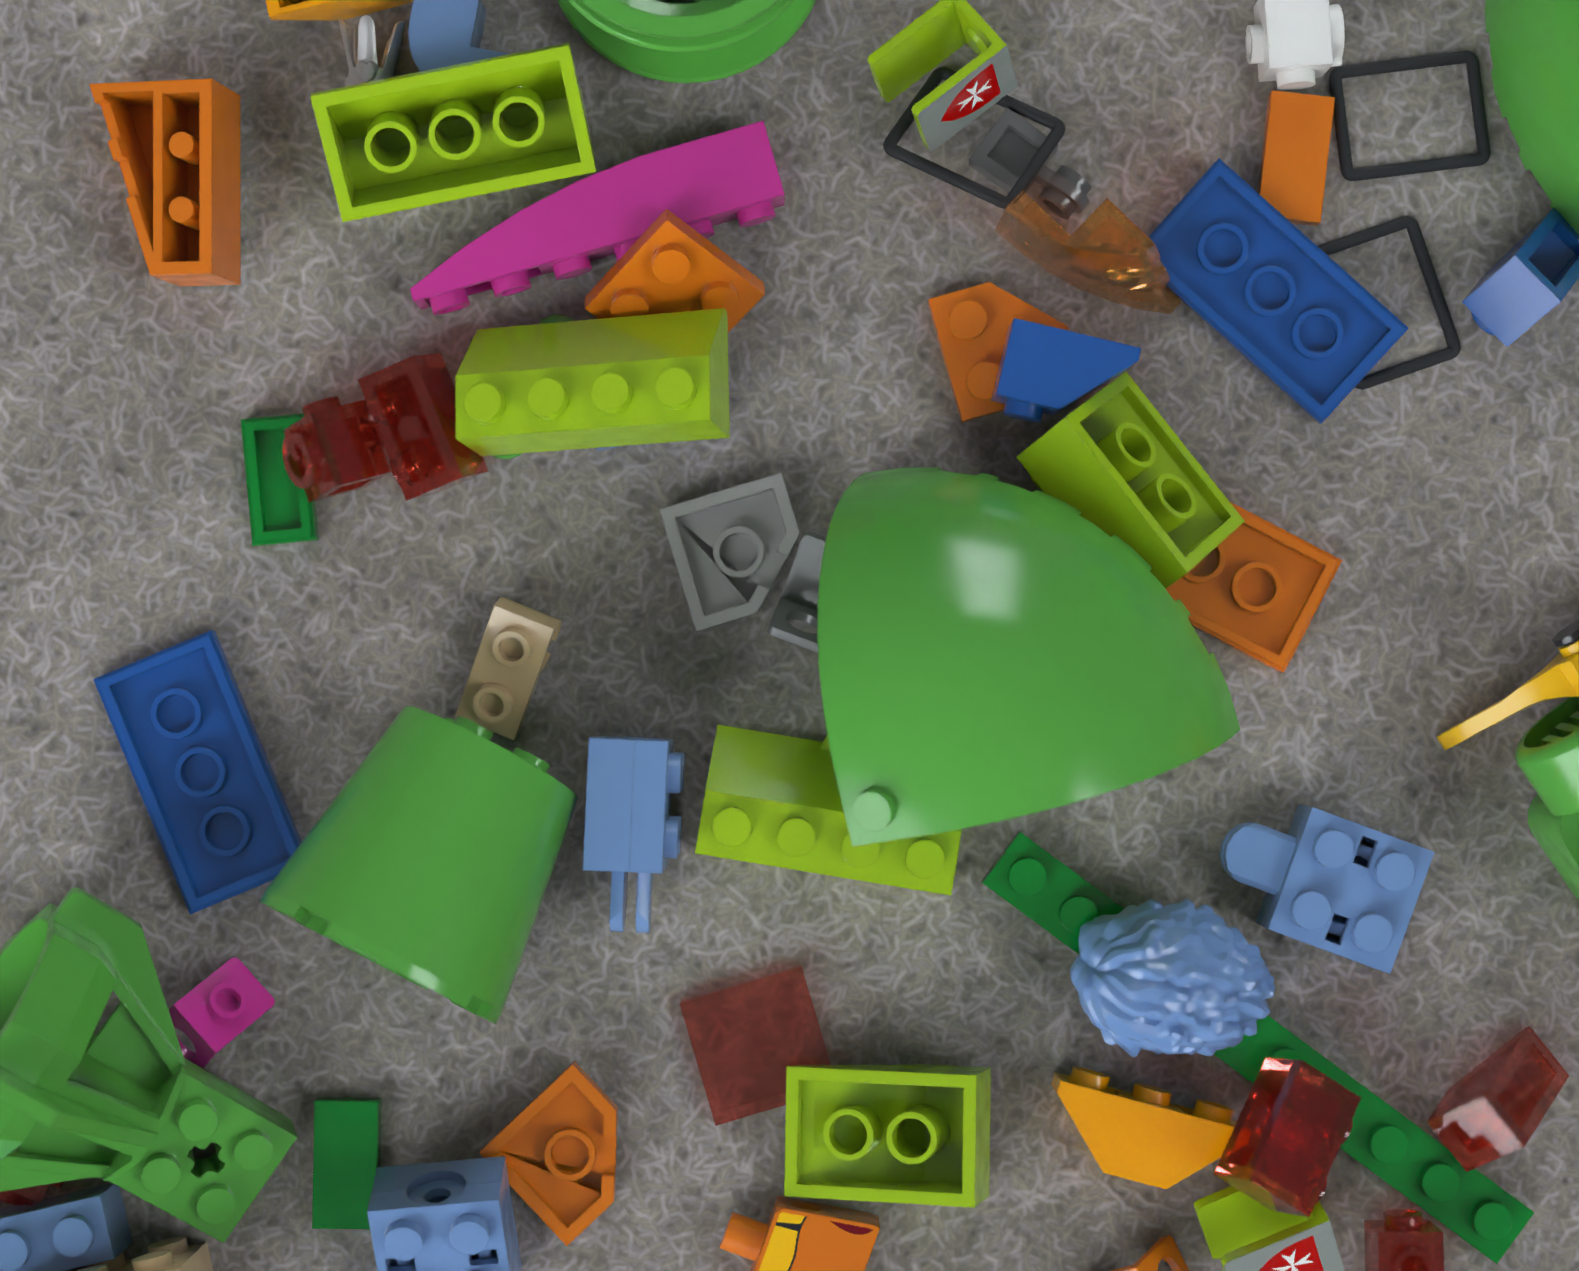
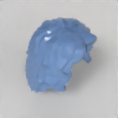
[1070,899,1275,1057]

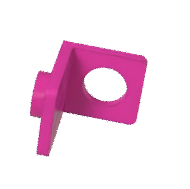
[169,957,275,1069]

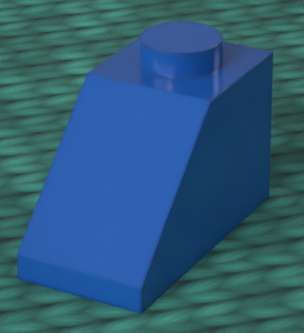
[1462,207,1579,347]
[991,318,1141,422]

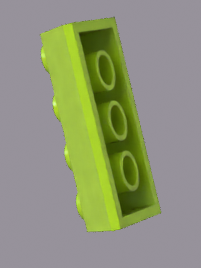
[310,42,596,222]
[455,308,730,456]
[695,724,962,896]

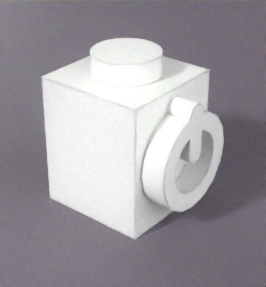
[1245,0,1345,90]

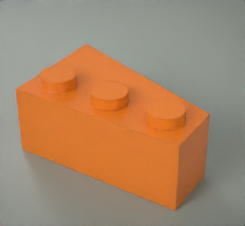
[89,78,241,287]

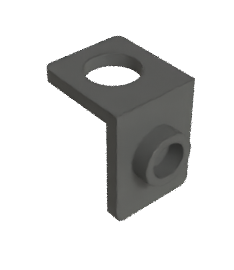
[767,531,826,653]

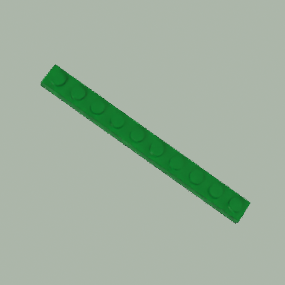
[981,831,1534,1264]

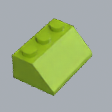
[1016,372,1245,589]

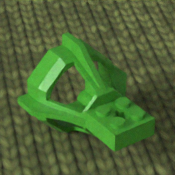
[0,887,297,1243]

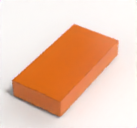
[1257,90,1335,226]

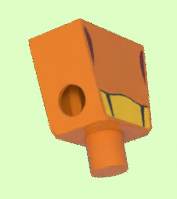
[719,1196,880,1271]

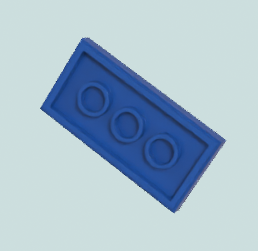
[1132,158,1409,424]
[93,630,302,914]

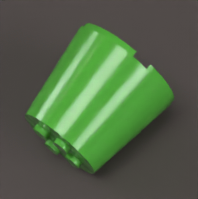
[259,706,578,1024]

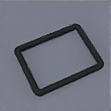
[1329,51,1491,181]
[883,67,1065,209]
[1318,216,1461,390]

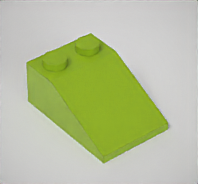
[784,1064,991,1208]

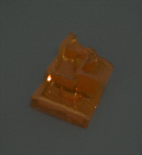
[995,191,1181,314]

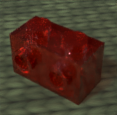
[358,353,489,501]
[1213,1058,1361,1217]

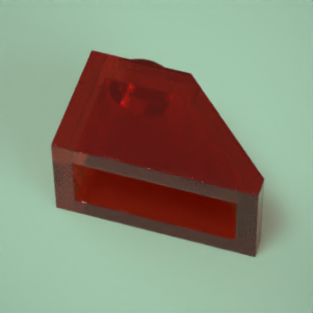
[1426,1026,1569,1172]

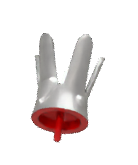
[338,15,405,86]

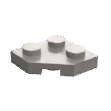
[659,472,800,632]

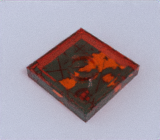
[679,965,831,1126]

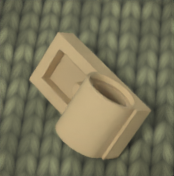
[455,597,562,740]

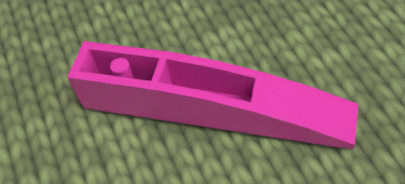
[410,121,785,315]

